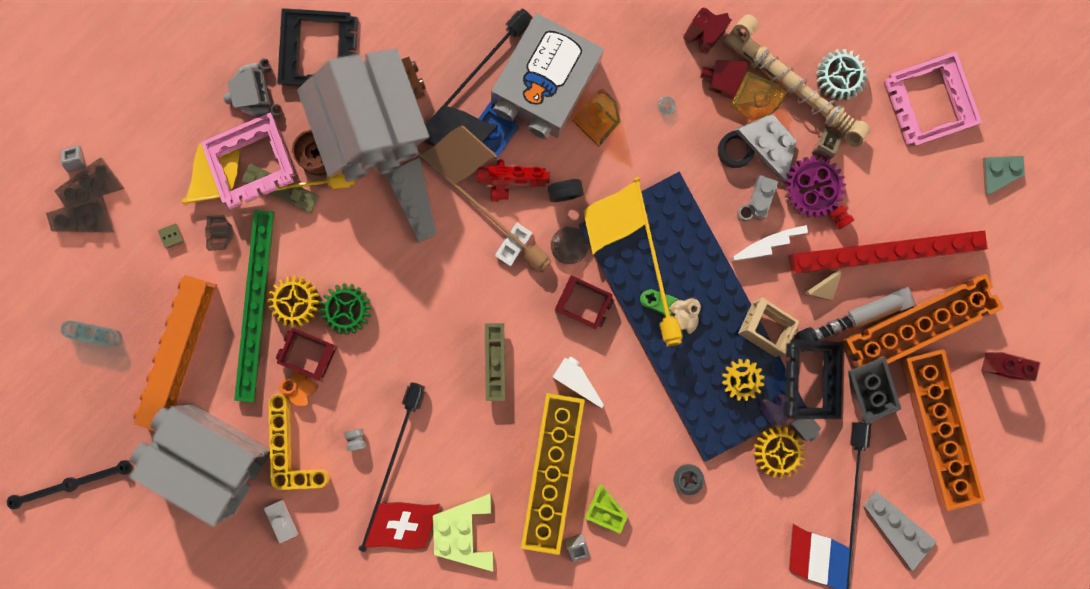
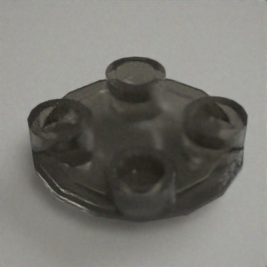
[551,226,589,264]

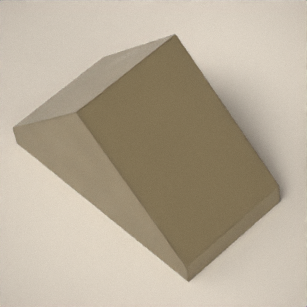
[812,126,843,160]

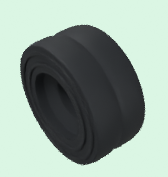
[548,179,584,202]

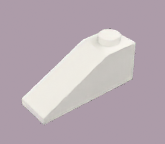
[553,356,604,408]

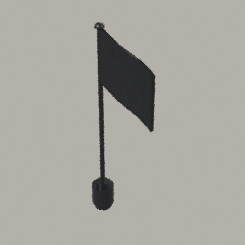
[423,8,533,146]

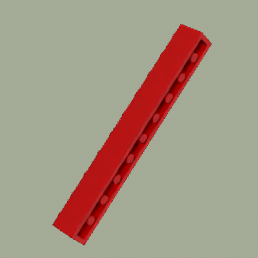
[789,230,988,274]

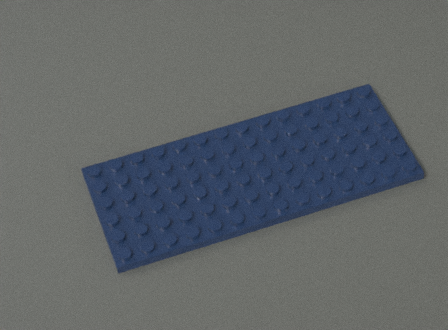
[578,171,807,462]

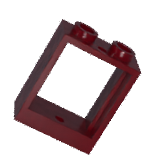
[554,275,614,330]
[276,328,337,382]
[981,352,1040,381]

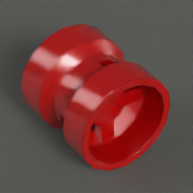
[828,204,855,230]

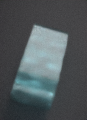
[61,321,122,346]

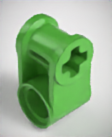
[640,289,679,316]

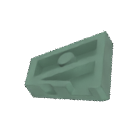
[983,156,1025,195]

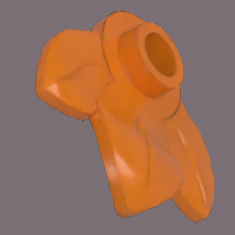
[279,369,318,406]

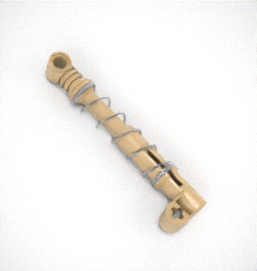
[724,14,870,147]

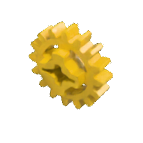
[721,359,765,401]

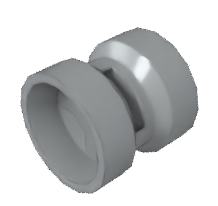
[344,429,366,451]

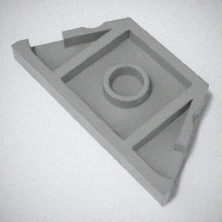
[735,114,797,181]

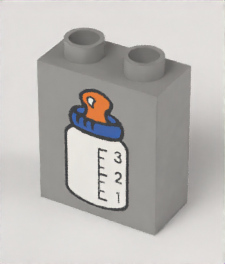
[491,13,604,140]

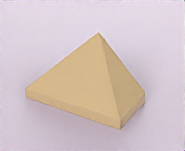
[804,270,841,300]

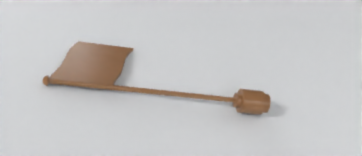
[417,126,551,272]

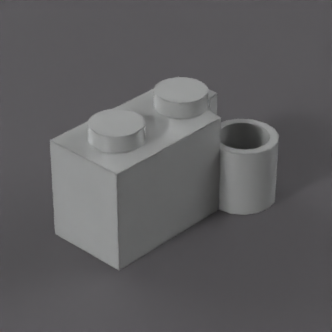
[737,175,778,222]

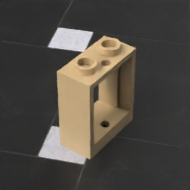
[738,298,799,357]

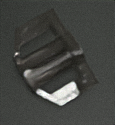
[205,215,233,251]

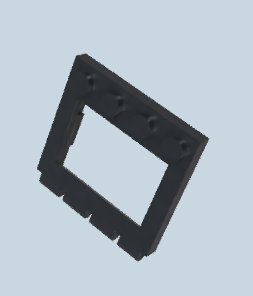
[277,8,358,86]
[785,340,843,419]

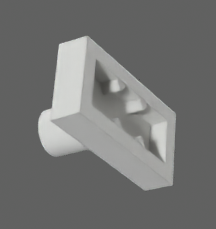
[264,500,299,544]

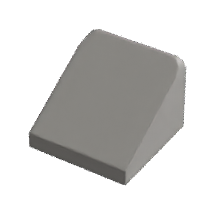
[61,145,85,172]
[565,534,590,562]

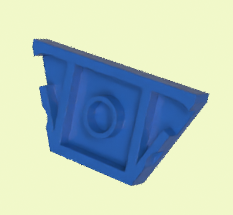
[478,102,519,159]

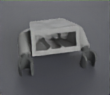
[223,58,282,117]

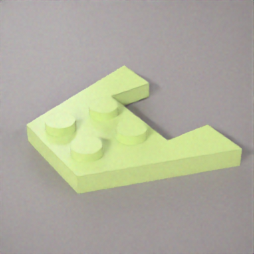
[433,493,493,572]

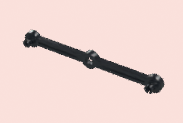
[7,460,133,509]

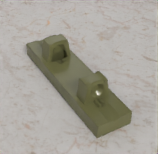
[242,163,319,213]
[485,323,505,401]

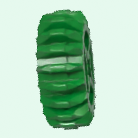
[320,283,372,335]

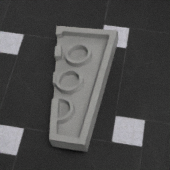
[386,157,437,243]
[863,491,937,571]

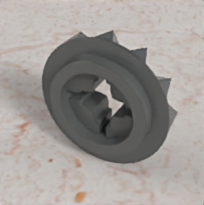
[673,464,704,495]

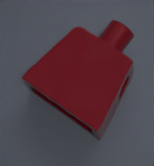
[700,60,748,101]

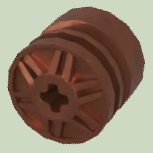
[292,129,327,176]

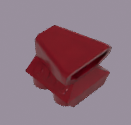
[683,7,732,54]

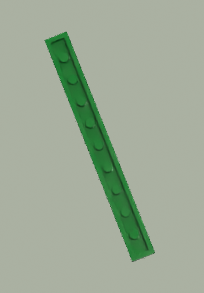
[234,210,275,402]

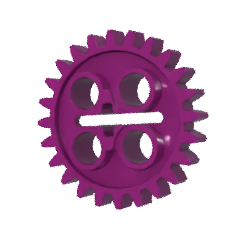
[783,155,846,218]

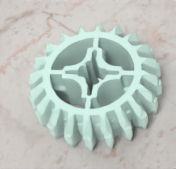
[816,49,869,101]

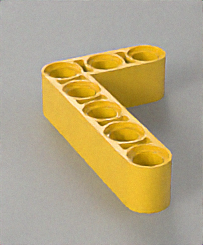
[269,394,330,490]

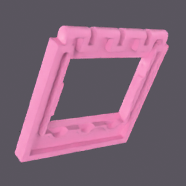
[884,51,982,146]
[201,112,295,210]

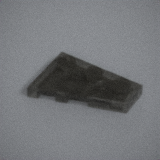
[54,157,125,207]
[46,196,114,233]

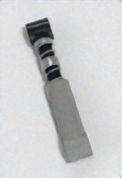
[794,286,916,351]

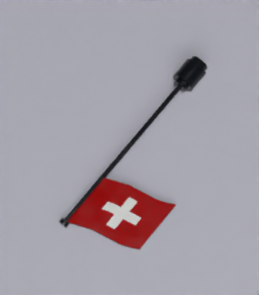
[358,382,440,552]

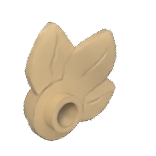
[669,298,701,334]

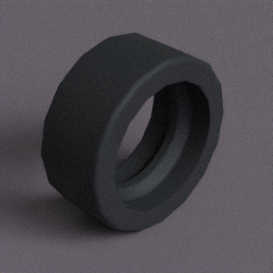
[718,131,755,168]

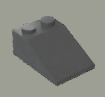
[848,357,901,424]

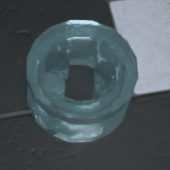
[657,96,676,115]

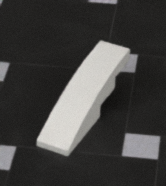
[731,225,808,262]

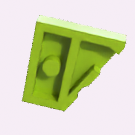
[585,483,628,534]

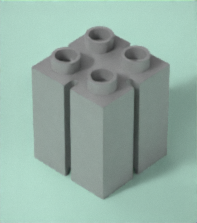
[297,49,429,182]
[130,404,270,526]

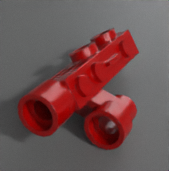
[476,159,550,202]

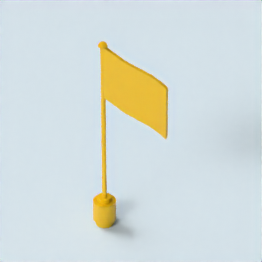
[182,143,356,205]
[583,177,683,347]

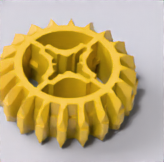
[268,275,321,327]
[753,426,806,479]

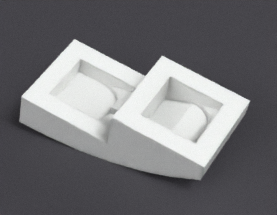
[495,222,533,266]

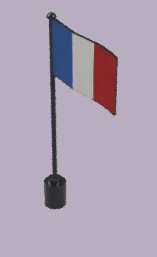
[789,422,872,589]

